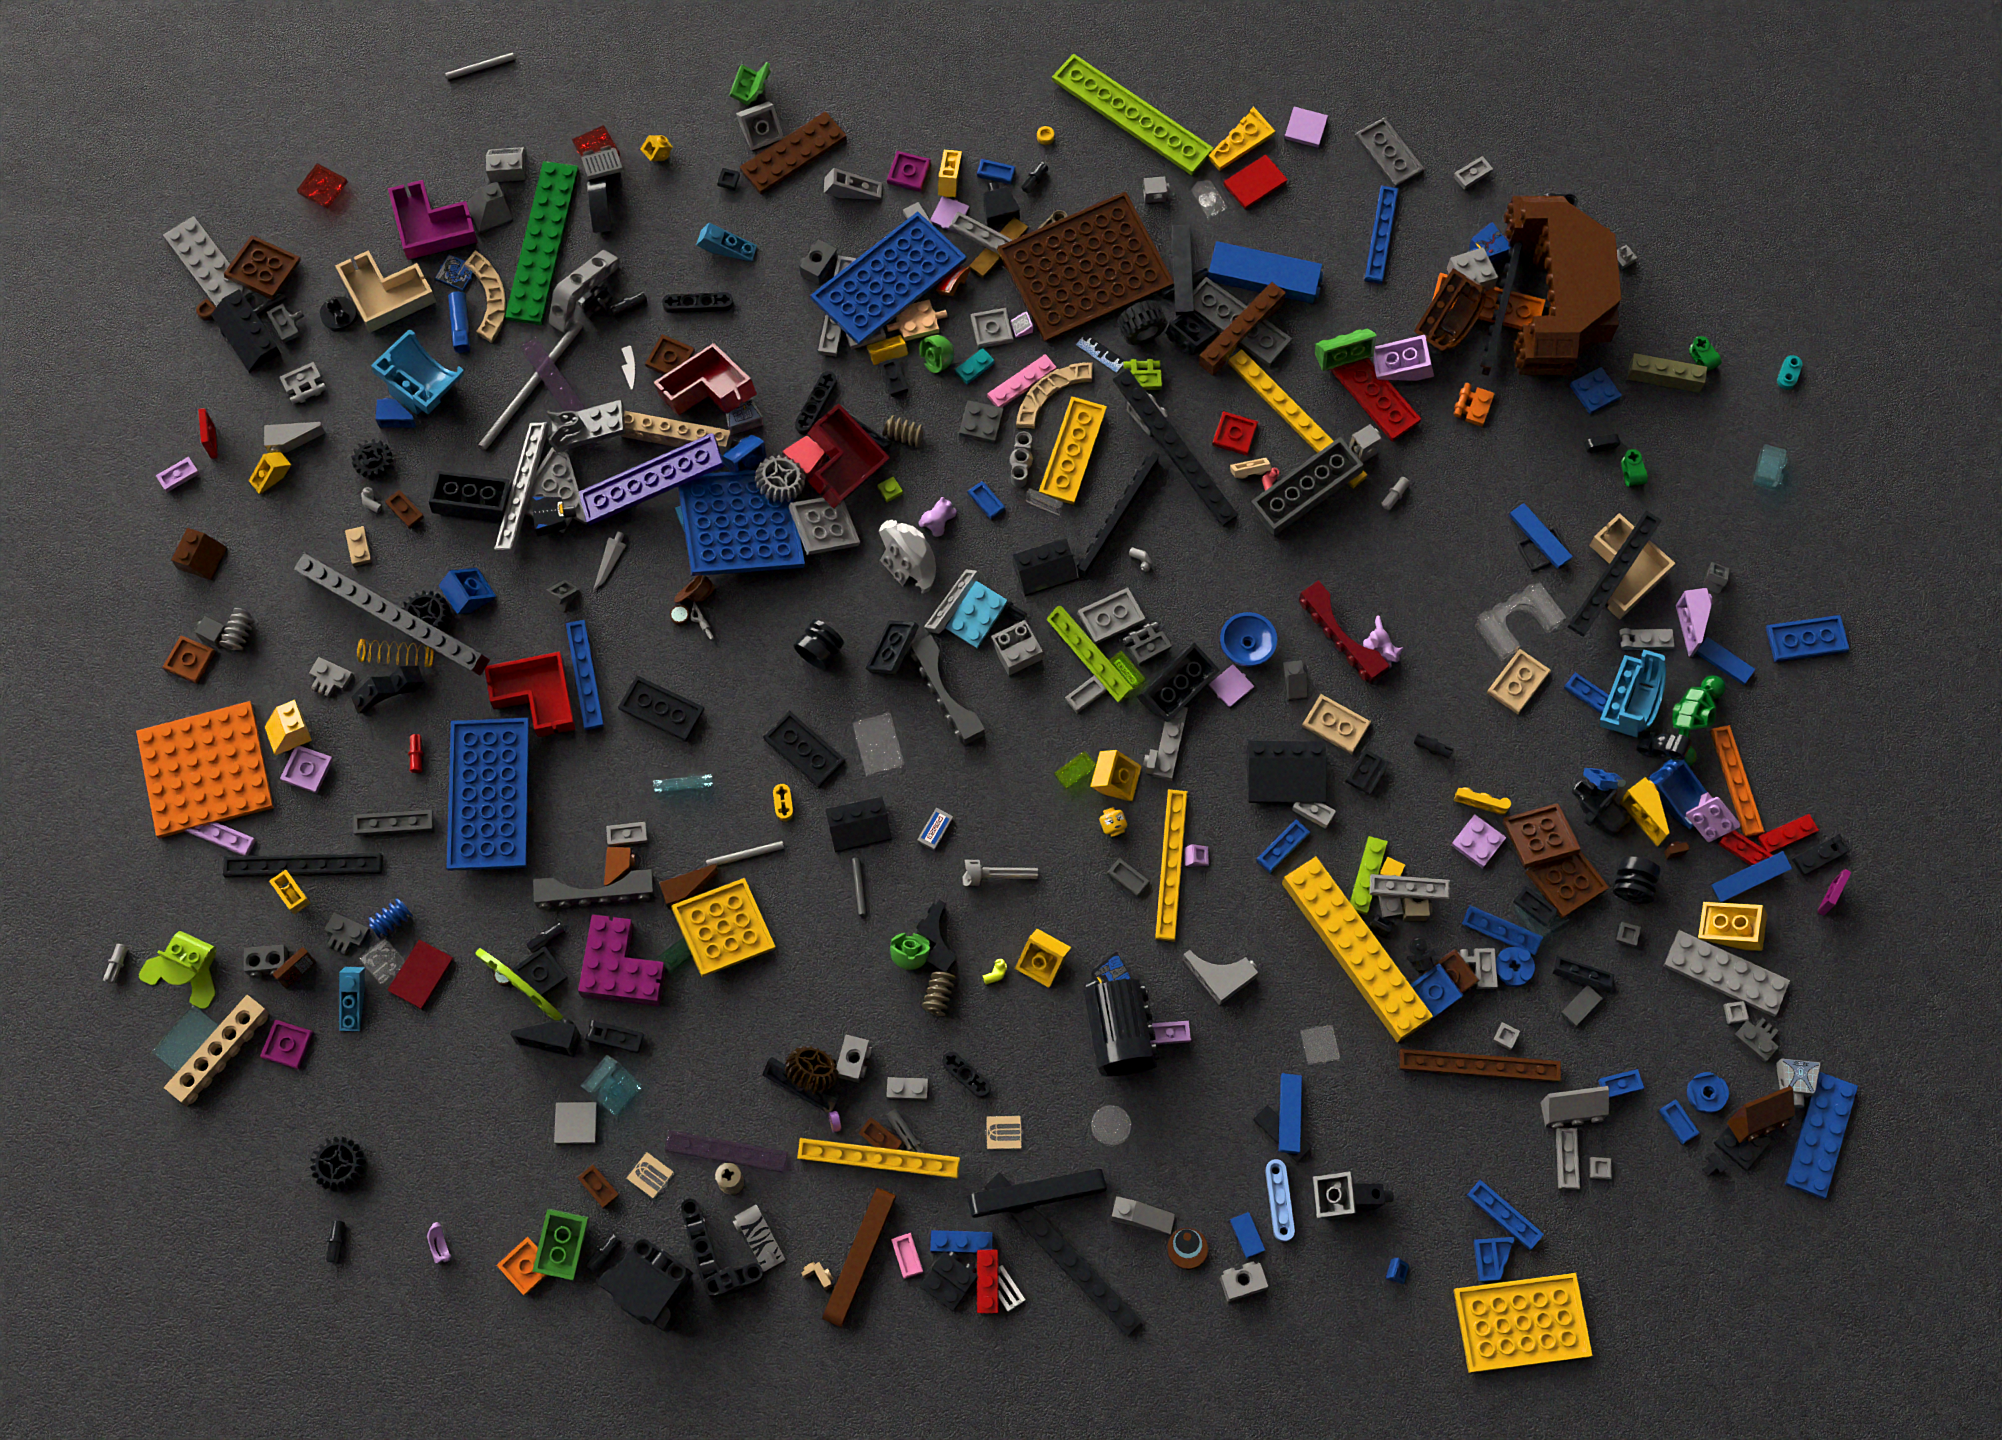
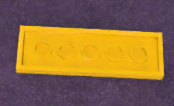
[1039,396,1107,505]

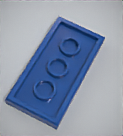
[1765,615,1850,662]

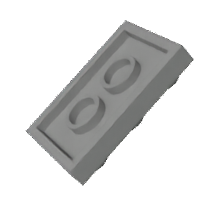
[1077,588,1145,645]

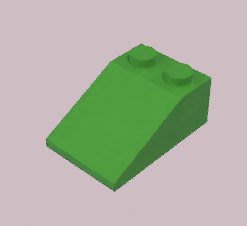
[532,1209,589,1280]

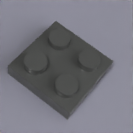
[959,400,1003,443]

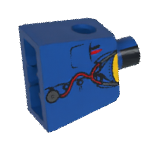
[1466,222,1512,263]

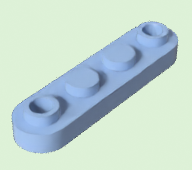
[1265,1159,1295,1242]

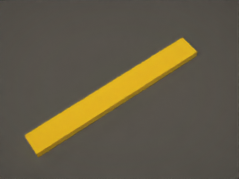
[1155,789,1187,942]
[797,1138,961,1178]

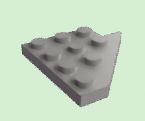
[525,447,587,533]

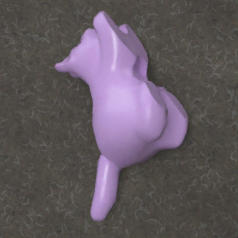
[919,497,957,537]
[1363,616,1403,669]

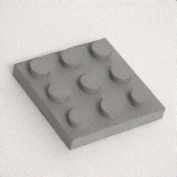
[789,498,860,555]

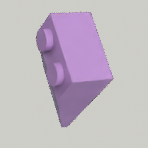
[1373,335,1434,381]
[1676,588,1712,657]

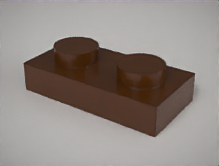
[385,490,424,529]
[859,1117,903,1150]
[577,1164,619,1209]

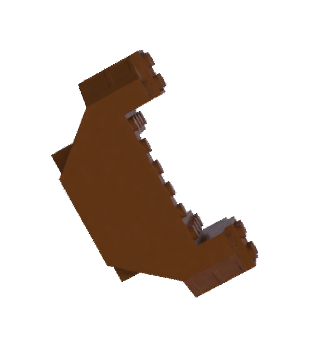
[1504,196,1621,375]

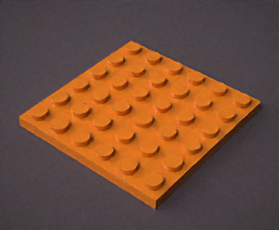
[136,701,274,839]

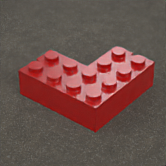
[485,651,576,737]

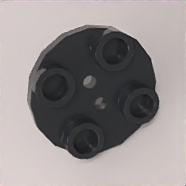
[320,296,357,332]

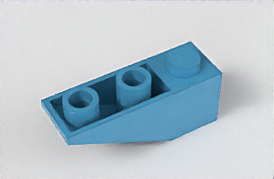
[696,223,757,262]
[339,967,365,1031]

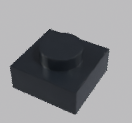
[717,168,740,190]

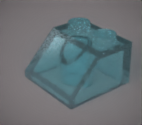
[580,1055,642,1116]

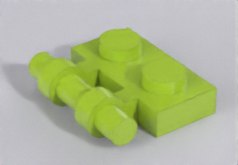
[1123,359,1162,390]

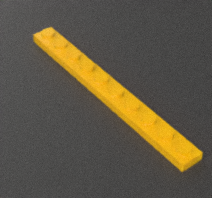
[1228,349,1367,488]

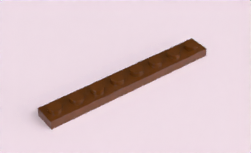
[1399,1049,1561,1083]

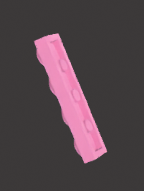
[987,354,1057,408]

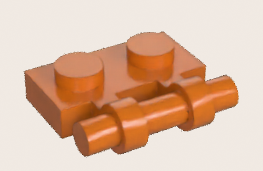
[1454,383,1495,427]

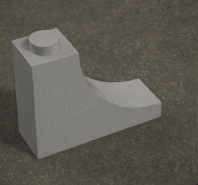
[1182,950,1258,1005]

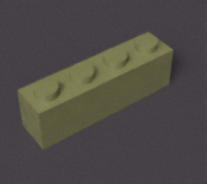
[1627,353,1707,393]

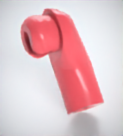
[1262,468,1279,491]

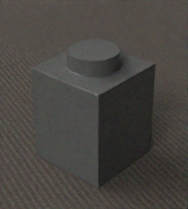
[194,616,225,648]

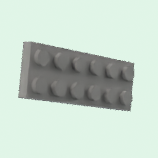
[163,216,253,307]
[1663,930,1790,1017]

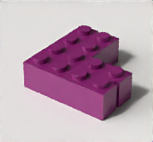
[388,180,478,260]
[578,915,666,1007]

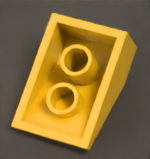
[1619,777,1669,847]
[1698,902,1767,951]

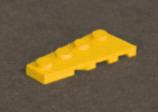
[1208,107,1275,171]

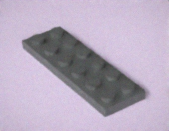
[1193,277,1292,367]

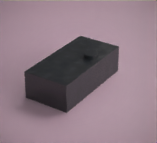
[428,470,512,522]

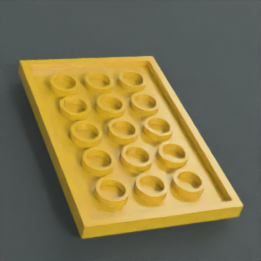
[1453,1273,1593,1373]

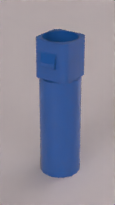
[448,292,470,353]

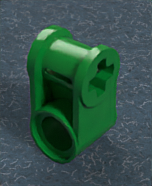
[1689,336,1722,373]
[1621,449,1648,487]

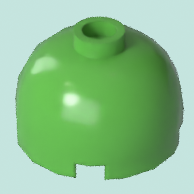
[919,335,954,373]
[890,933,930,970]

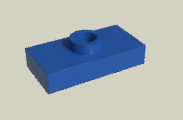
[1598,1069,1644,1098]

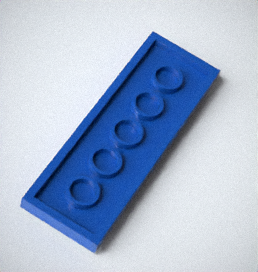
[1785,1072,1858,1199]

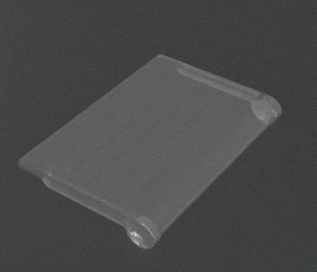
[852,712,904,776]

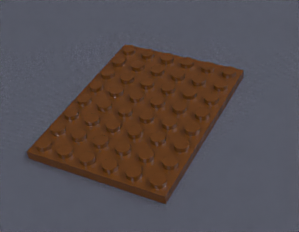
[997,191,1174,342]

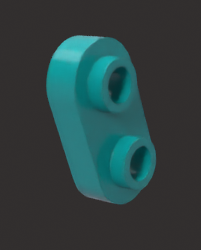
[1777,355,1803,390]

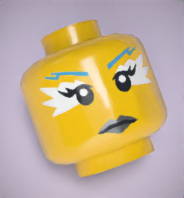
[1099,807,1127,837]

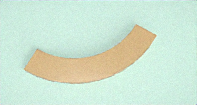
[464,250,506,343]
[1016,363,1093,429]

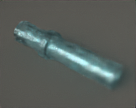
[653,774,713,793]

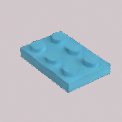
[945,581,1008,649]

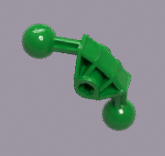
[1672,675,1726,767]

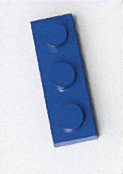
[930,1230,993,1254]

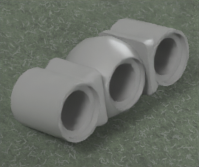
[1010,431,1033,488]

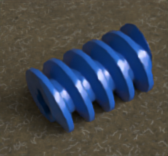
[368,899,413,940]

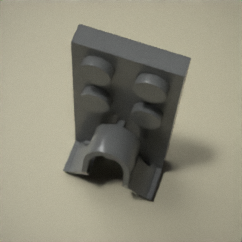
[547,400,626,452]

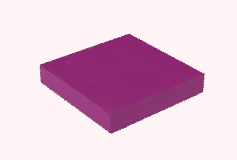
[887,151,931,192]
[1818,869,1851,916]
[260,1020,314,1070]

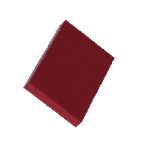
[388,939,454,1010]

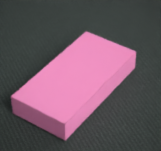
[891,1233,923,1279]

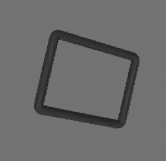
[1517,527,1570,571]

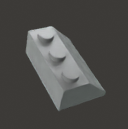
[1541,1086,1609,1128]

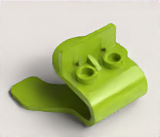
[139,931,217,1009]

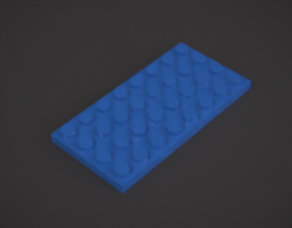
[810,211,967,346]
[447,718,529,871]

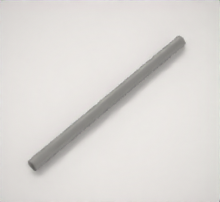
[478,321,583,451]

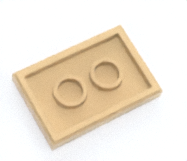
[1487,649,1551,714]
[1302,694,1371,755]

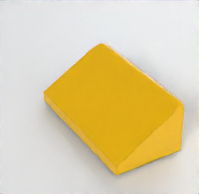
[867,335,908,365]

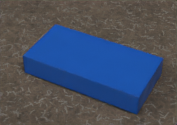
[977,159,1016,185]
[968,481,1005,520]
[1658,1099,1700,1144]
[1230,1212,1265,1259]

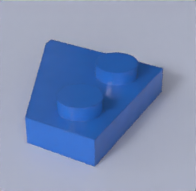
[1473,1237,1514,1282]

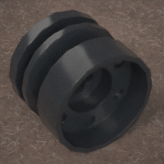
[793,619,844,670]
[1613,857,1661,904]

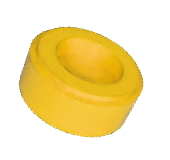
[1037,126,1055,145]

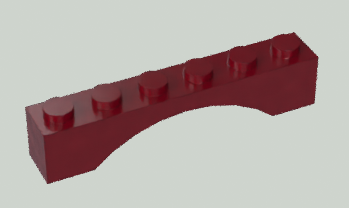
[1299,580,1390,685]

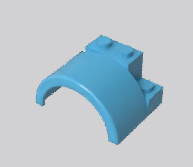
[371,330,464,415]

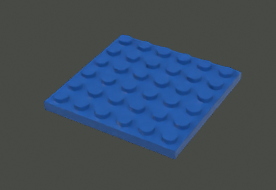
[678,470,805,576]

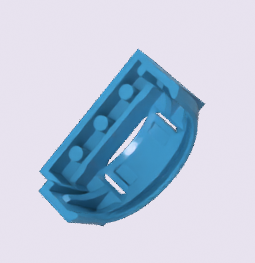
[1600,650,1666,737]

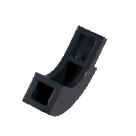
[587,177,611,233]

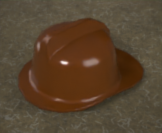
[674,575,715,603]

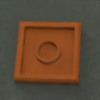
[162,635,216,684]

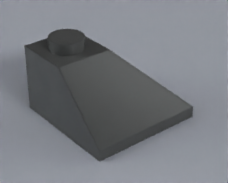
[467,182,513,234]

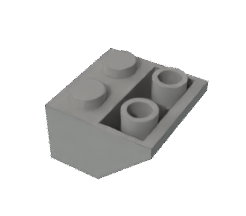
[991,620,1043,676]

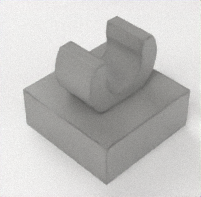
[1617,245,1637,270]

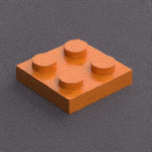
[496,1237,547,1296]

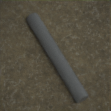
[852,858,866,916]

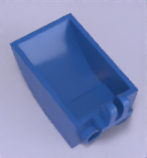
[1649,759,1707,829]

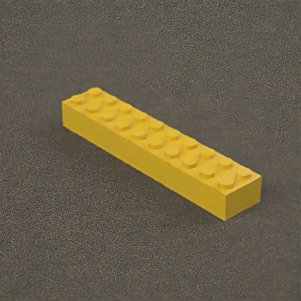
[1282,857,1433,1043]

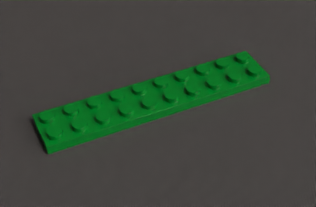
[505,161,579,325]

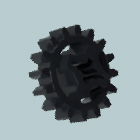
[351,439,393,479]

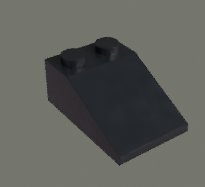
[510,1019,581,1057]

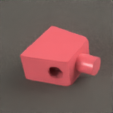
[782,436,826,482]

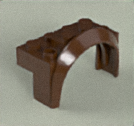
[1414,268,1486,351]

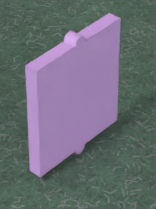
[930,196,969,233]
[1208,664,1254,708]

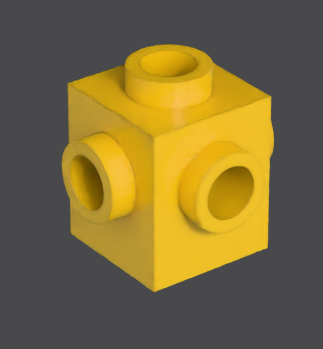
[640,135,673,161]

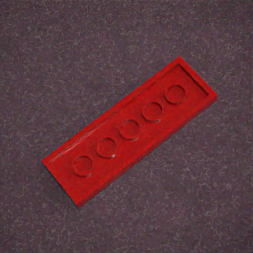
[1330,358,1421,441]

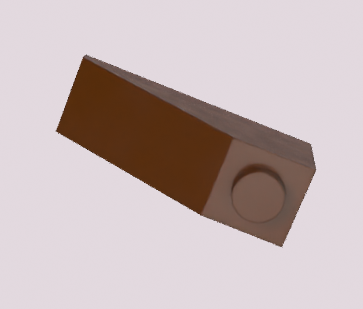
[659,863,718,909]

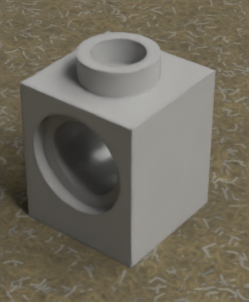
[1143,177,1170,203]

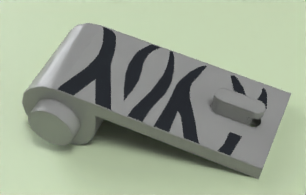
[733,1205,785,1272]

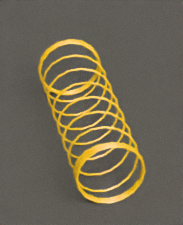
[357,639,433,668]

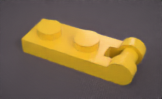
[1454,788,1511,815]

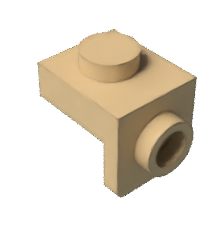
[802,1262,833,1291]

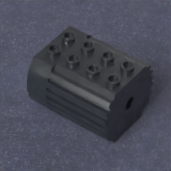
[1084,978,1160,1077]

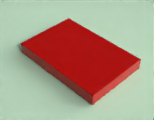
[1223,155,1288,209]

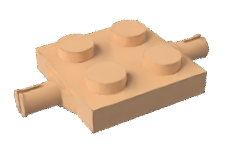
[886,300,948,341]

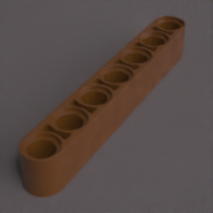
[822,1187,896,1327]

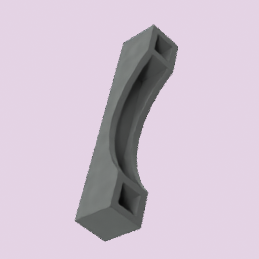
[909,635,985,746]
[533,869,655,909]

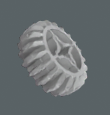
[755,455,806,503]

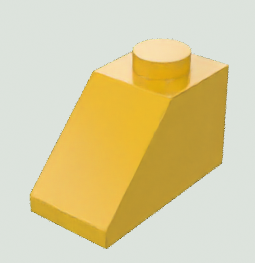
[248,452,291,494]

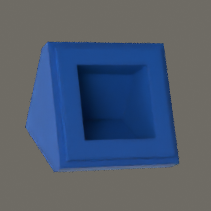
[1386,1258,1409,1284]

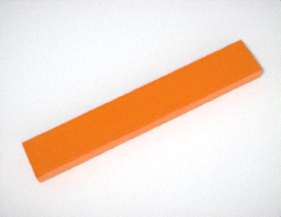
[1710,725,1765,837]

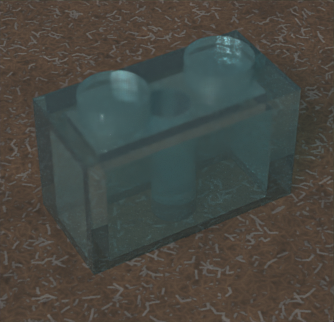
[1752,444,1788,490]

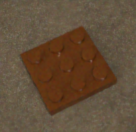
[224,235,300,300]
[1503,803,1580,868]
[1526,851,1609,919]

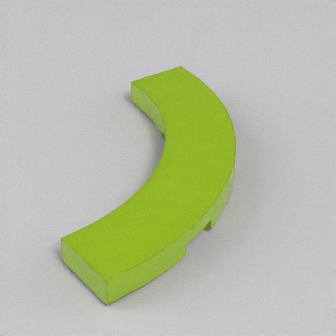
[476,948,564,1021]

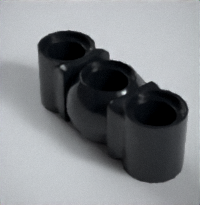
[1636,731,1692,760]

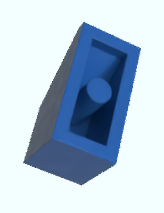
[375,398,416,428]

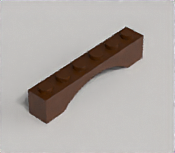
[1199,282,1286,376]

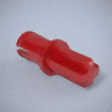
[408,734,424,773]

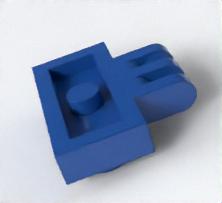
[1583,768,1626,791]

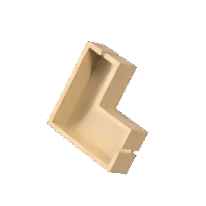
[335,250,436,333]
[1590,513,1675,619]

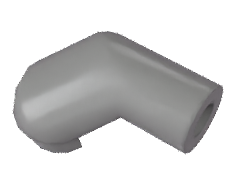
[361,487,382,513]
[1129,547,1153,572]

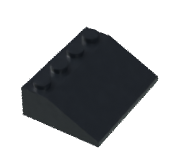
[1246,741,1326,804]

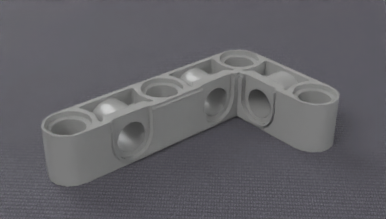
[549,250,620,333]

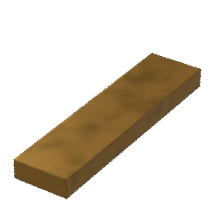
[969,217,1028,278]

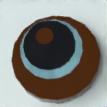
[1167,1228,1208,1269]

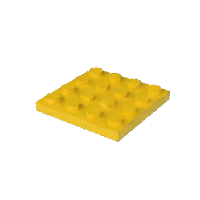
[671,878,775,977]

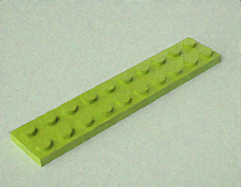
[1052,53,1213,175]

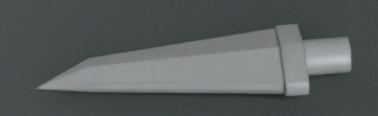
[593,532,626,590]

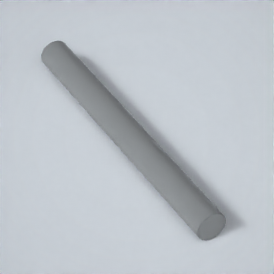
[445,53,515,80]
[706,841,784,866]

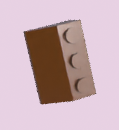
[1727,1086,1795,1143]

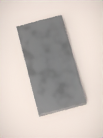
[1355,117,1425,188]

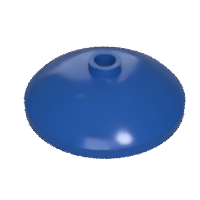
[1220,612,1277,667]

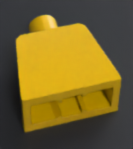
[269,870,310,914]

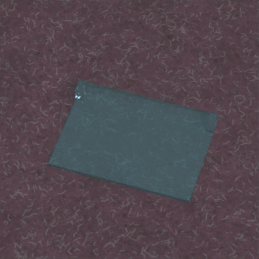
[152,1005,218,1072]

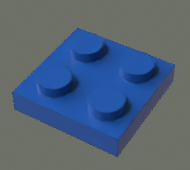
[1570,367,1622,414]
[1411,964,1464,1019]

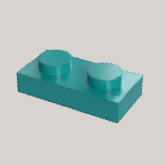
[955,348,995,385]

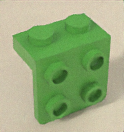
[729,62,771,106]

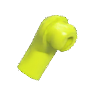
[983,959,1007,985]

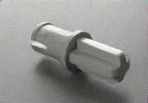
[1381,477,1411,510]
[103,944,129,984]

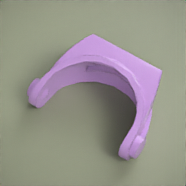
[427,1222,451,1263]

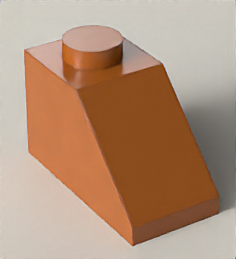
[604,847,636,887]

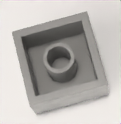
[1447,247,1498,297]

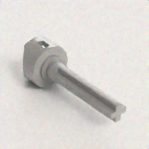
[963,860,1038,886]

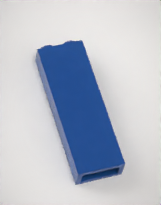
[1208,241,1324,304]

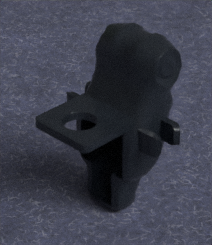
[1572,780,1631,837]

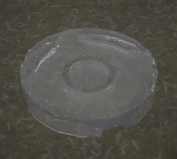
[1091,1105,1131,1146]

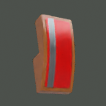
[936,266,971,296]

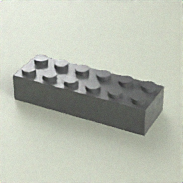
[1251,437,1363,537]

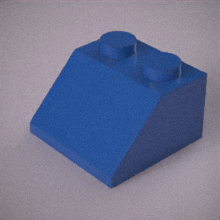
[722,435,766,472]
[439,568,496,614]

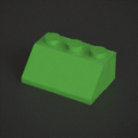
[1315,328,1376,371]

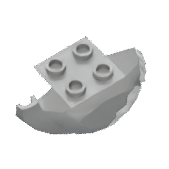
[879,520,936,593]

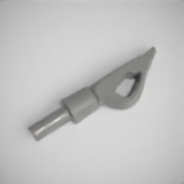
[691,601,714,640]

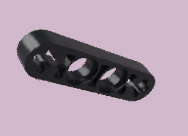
[662,292,734,313]
[795,371,837,435]

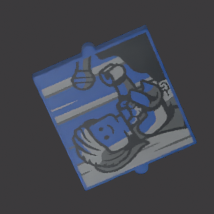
[435,254,474,291]

